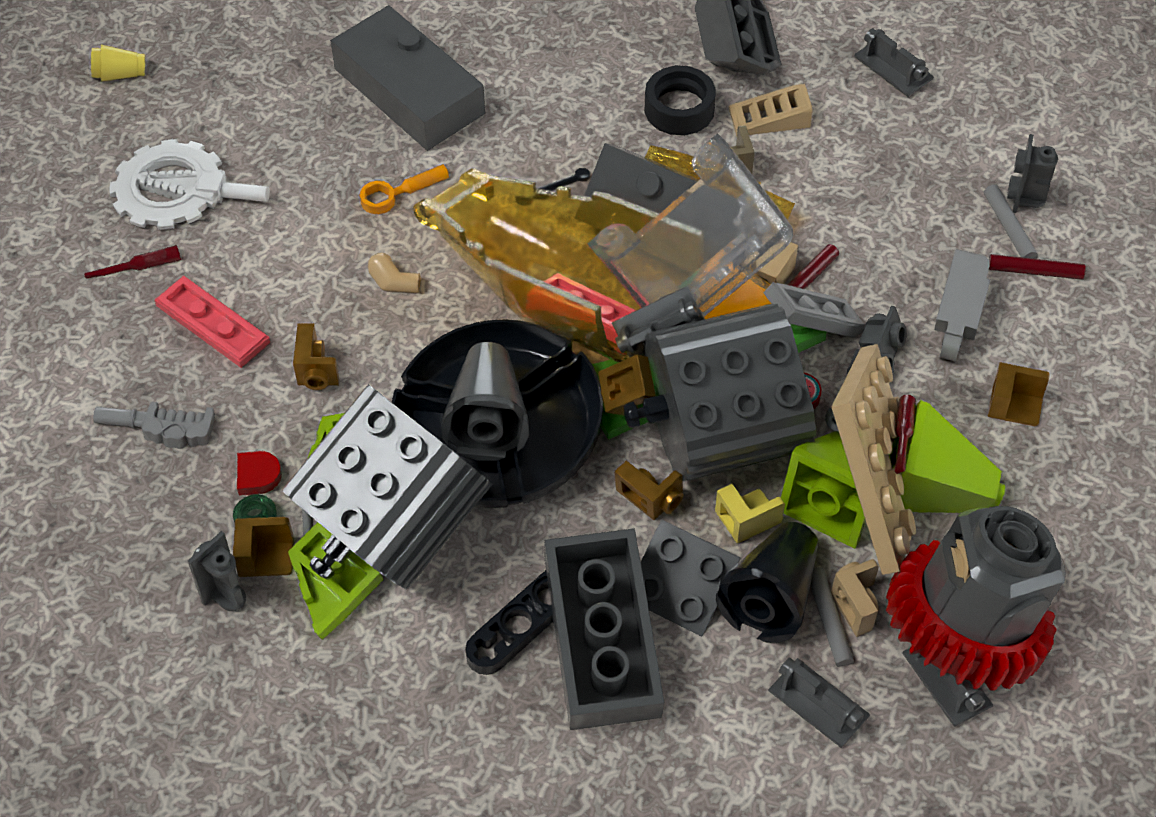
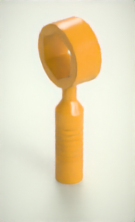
[360,164,449,214]

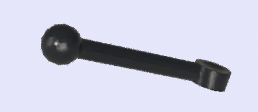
[516,168,590,205]

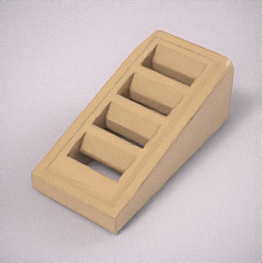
[729,84,812,137]

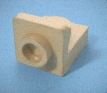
[831,559,879,637]

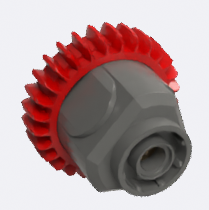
[886,506,1066,691]

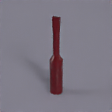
[84,245,181,279]
[894,395,916,474]

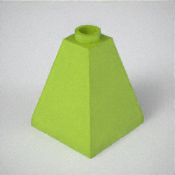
[888,400,1005,513]
[781,431,866,549]

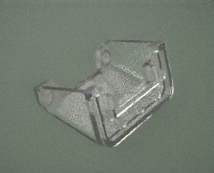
[587,133,793,317]

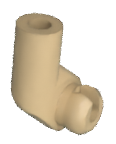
[368,252,421,293]

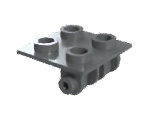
[641,519,741,637]

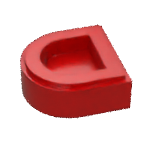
[237,451,282,496]

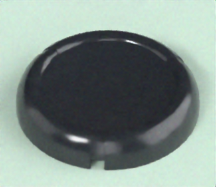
[392,319,603,508]

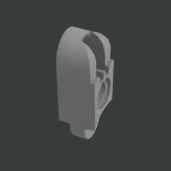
[934,249,990,362]

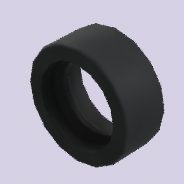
[644,65,716,136]

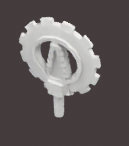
[110,139,270,230]

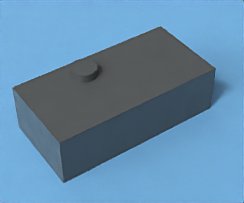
[330,5,485,151]
[575,143,760,274]
[544,528,665,730]

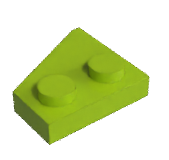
[288,522,384,640]

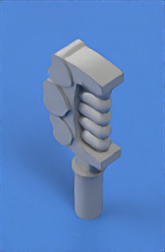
[93,402,215,449]

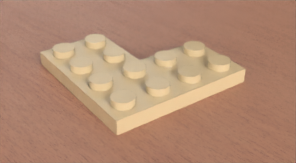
[831,344,916,575]

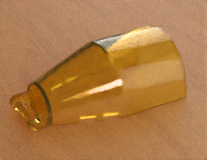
[413,168,703,362]

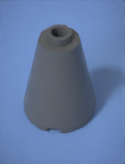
[441,342,530,461]

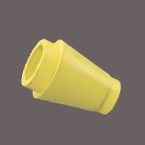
[91,44,145,82]

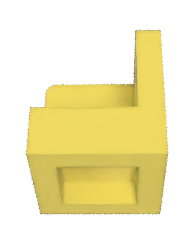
[715,484,785,544]

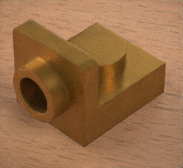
[293,323,340,390]
[598,354,656,416]
[614,460,684,520]

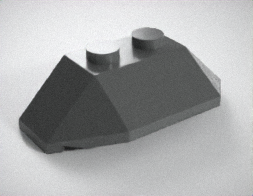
[695,0,782,75]

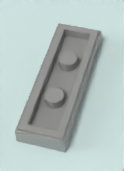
[763,282,865,337]

